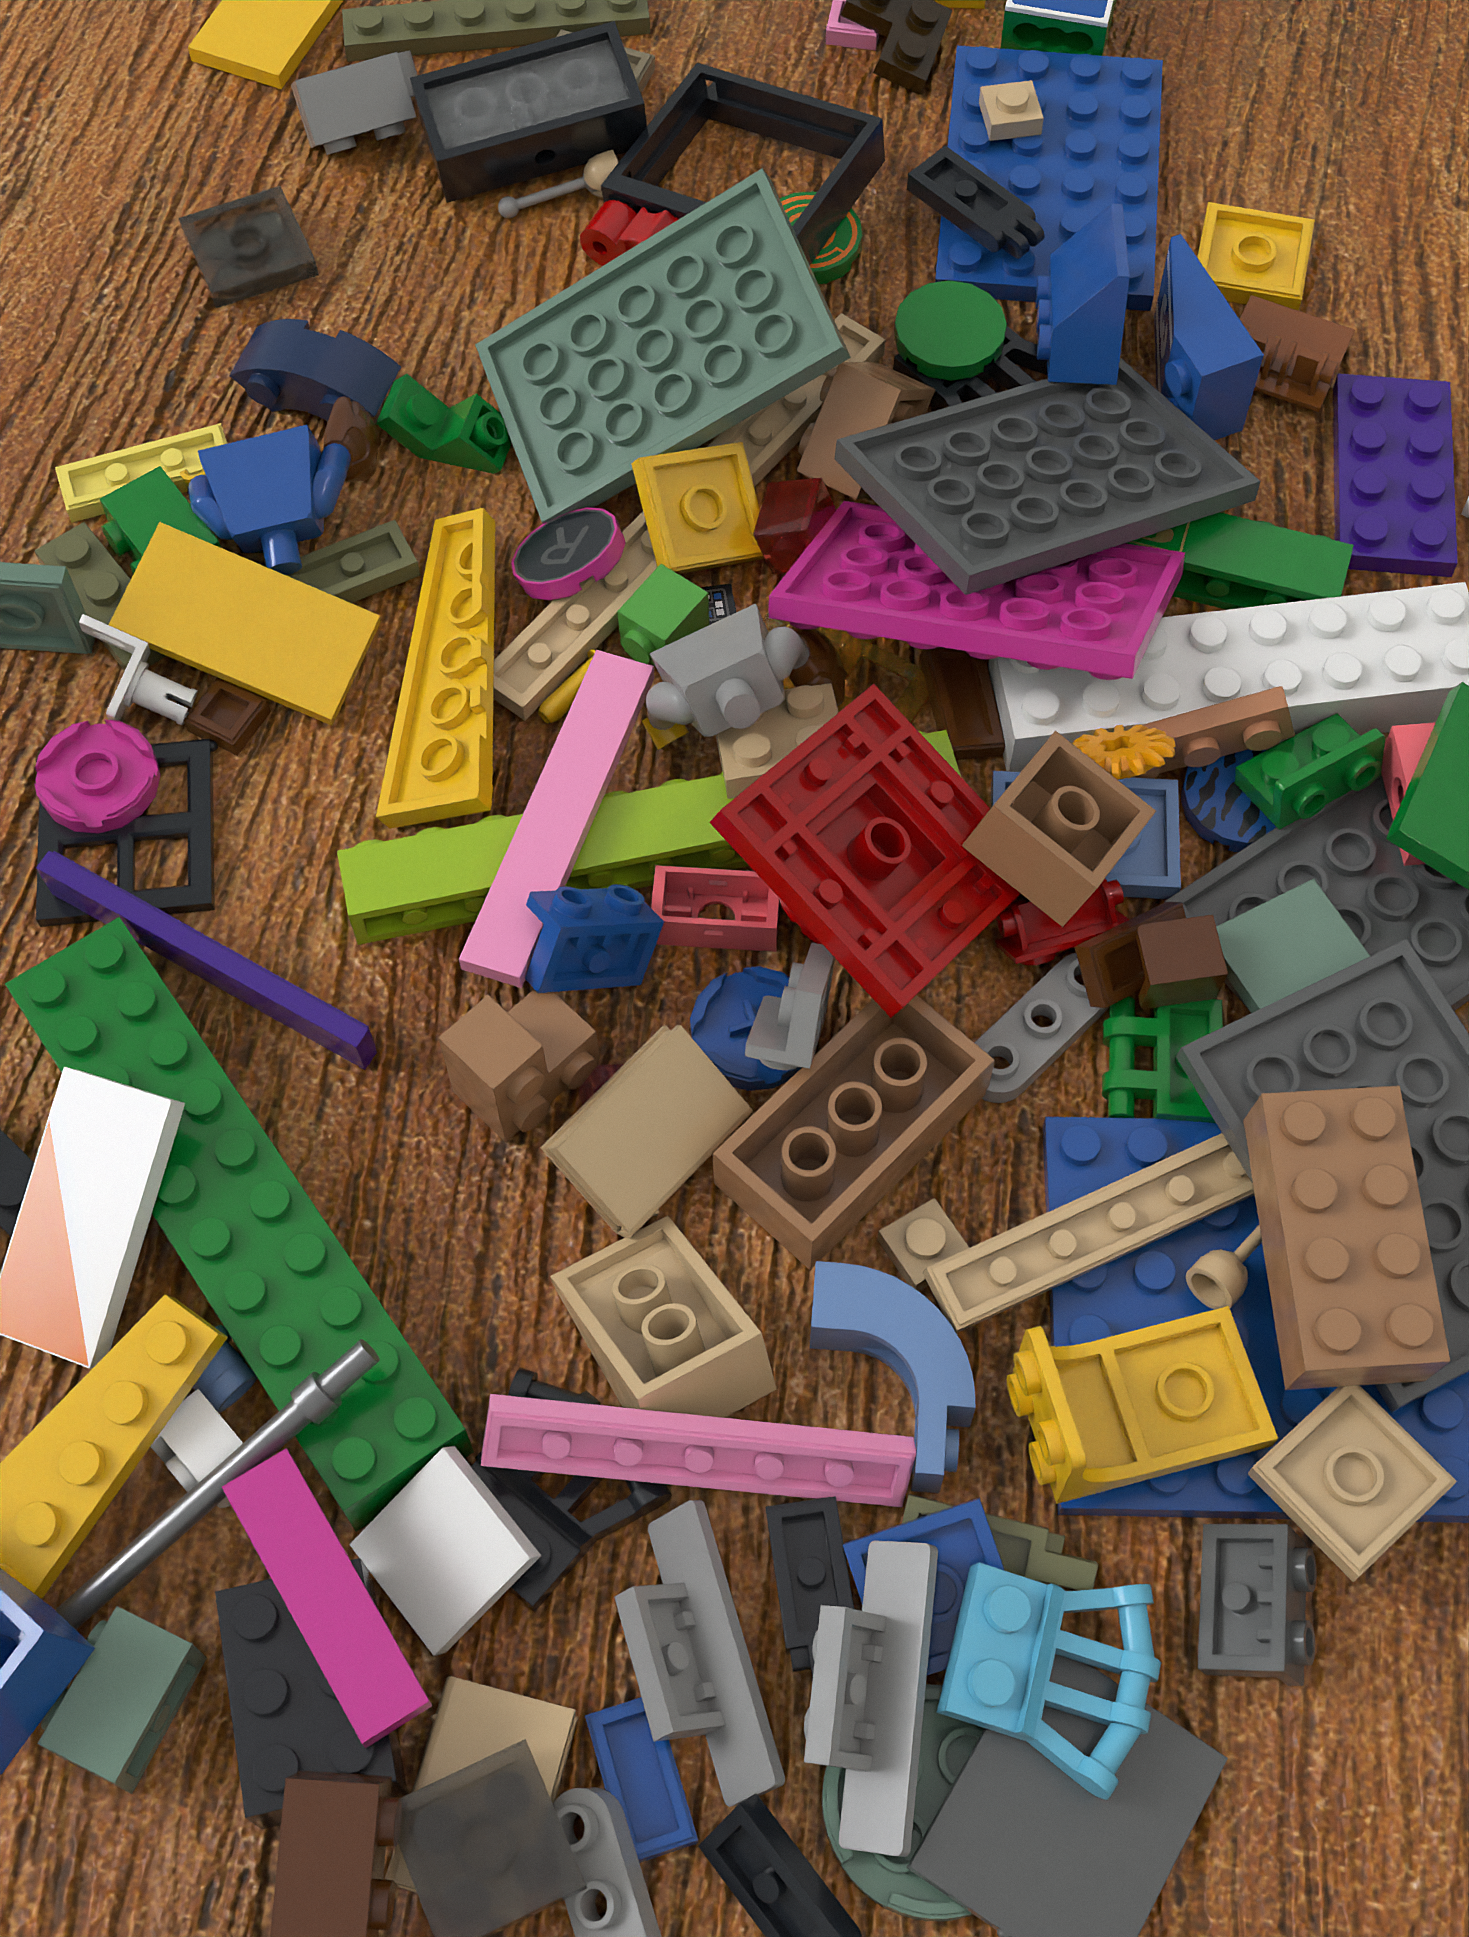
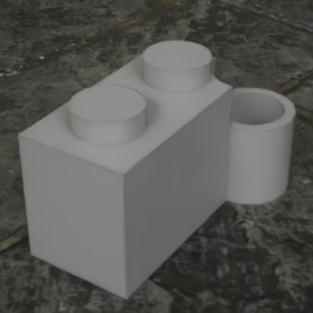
[291,50,418,155]

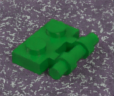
[1102,997,1223,1123]

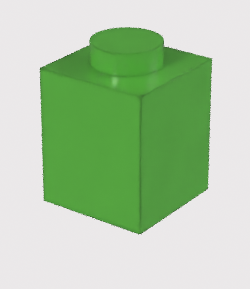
[617,564,710,667]

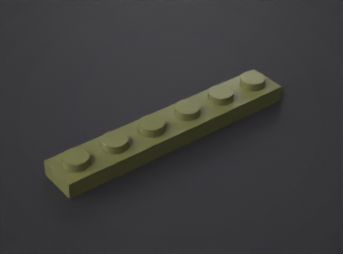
[342,0,650,62]

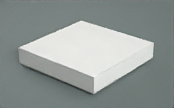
[349,1446,541,1656]

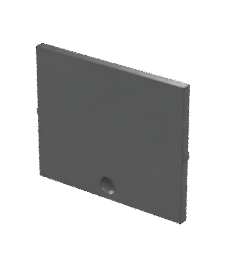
[906,1654,1228,1937]

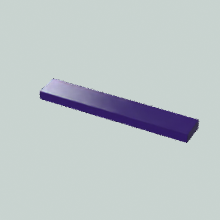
[36,851,377,1070]

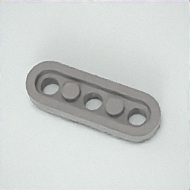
[975,953,1110,1103]
[546,1787,662,1937]

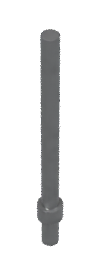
[55,1339,380,1629]

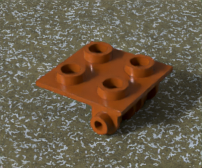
[1240,295,1355,412]

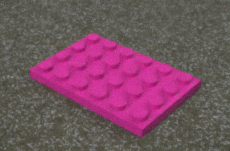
[769,501,1185,680]

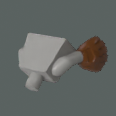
[642,603,847,750]

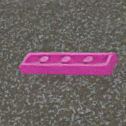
[222,1448,432,1748]

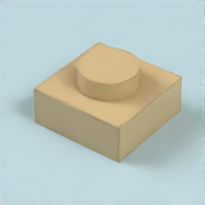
[979,80,1044,141]
[877,1198,969,1291]

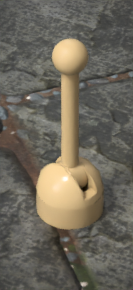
[1186,1225,1262,1310]

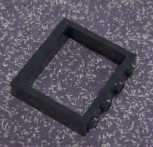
[601,63,885,265]

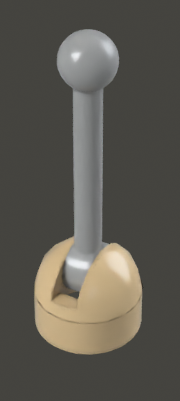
[498,150,618,219]

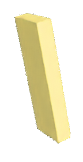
[55,423,227,523]

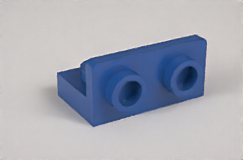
[525,884,664,993]

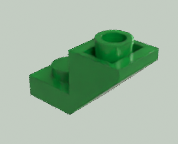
[376,374,512,474]

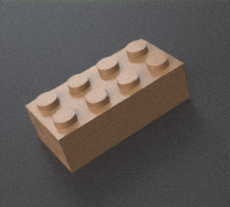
[713,995,995,1270]
[1243,1086,1450,1390]

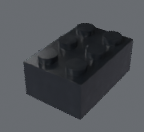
[215,1558,408,1830]

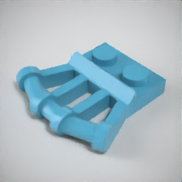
[936,1562,1161,1800]

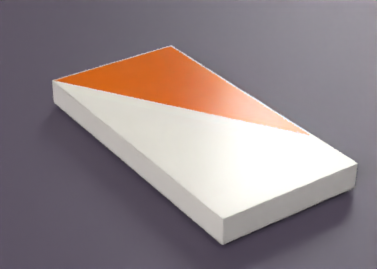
[0,1067,185,1369]

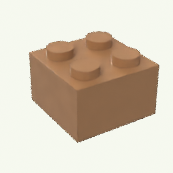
[962,730,1156,927]

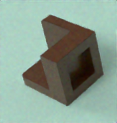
[1135,914,1228,1009]

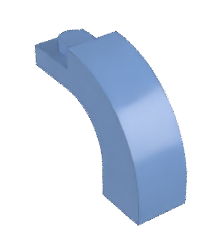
[810,1261,976,1493]

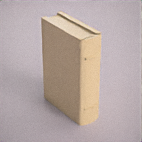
[540,1025,753,1239]
[385,1676,578,1922]

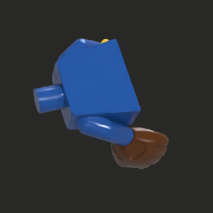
[180,396,381,575]

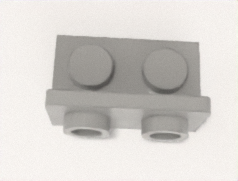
[745,943,835,1070]

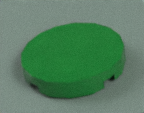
[894,280,1007,381]

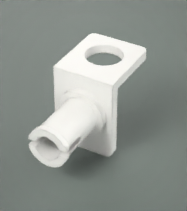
[79,614,198,725]

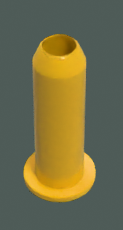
[538,649,595,723]

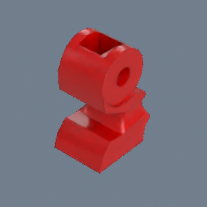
[580,200,679,266]

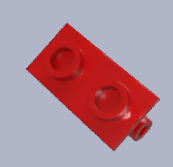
[995,879,1129,965]

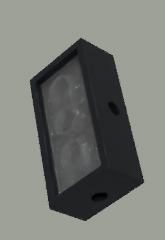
[410,21,647,203]

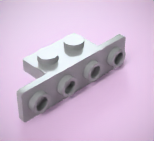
[614,1500,785,1807]
[804,1540,938,1857]

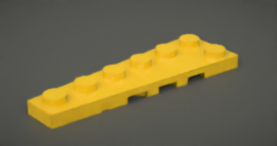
[376,508,495,829]
[0,1295,228,1599]

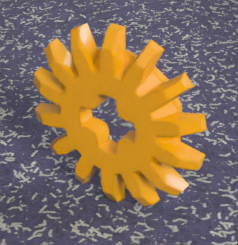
[1072,725,1176,780]

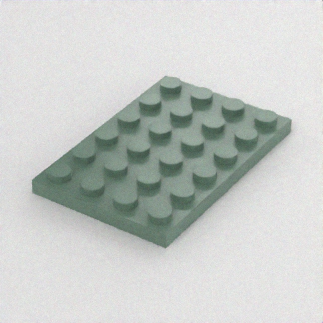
[475,168,851,524]

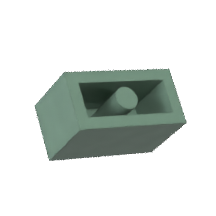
[37,1606,207,1794]

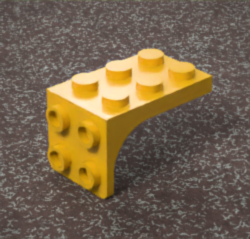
[1007,1306,1278,1504]

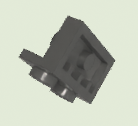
[1198,1524,1317,1686]

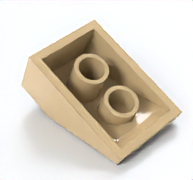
[550,1216,777,1418]

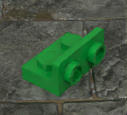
[1235,713,1386,830]

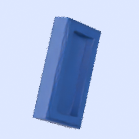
[585,1697,699,1863]

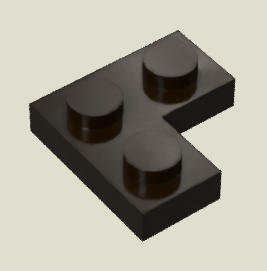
[840,0,952,95]

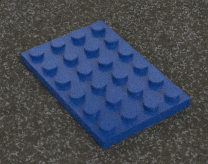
[935,45,1163,311]

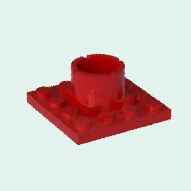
[709,684,1021,1018]

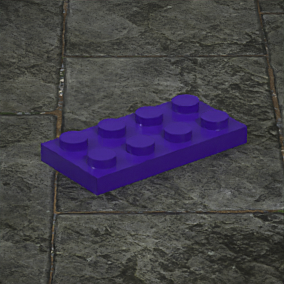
[1333,373,1458,577]

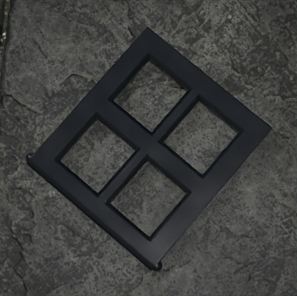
[36,738,218,927]

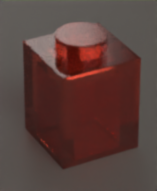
[753,477,836,574]

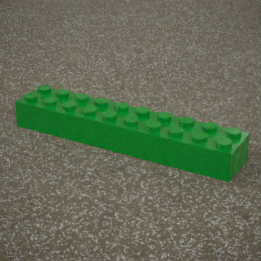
[5,917,474,1532]

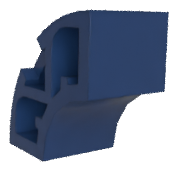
[229,319,401,422]

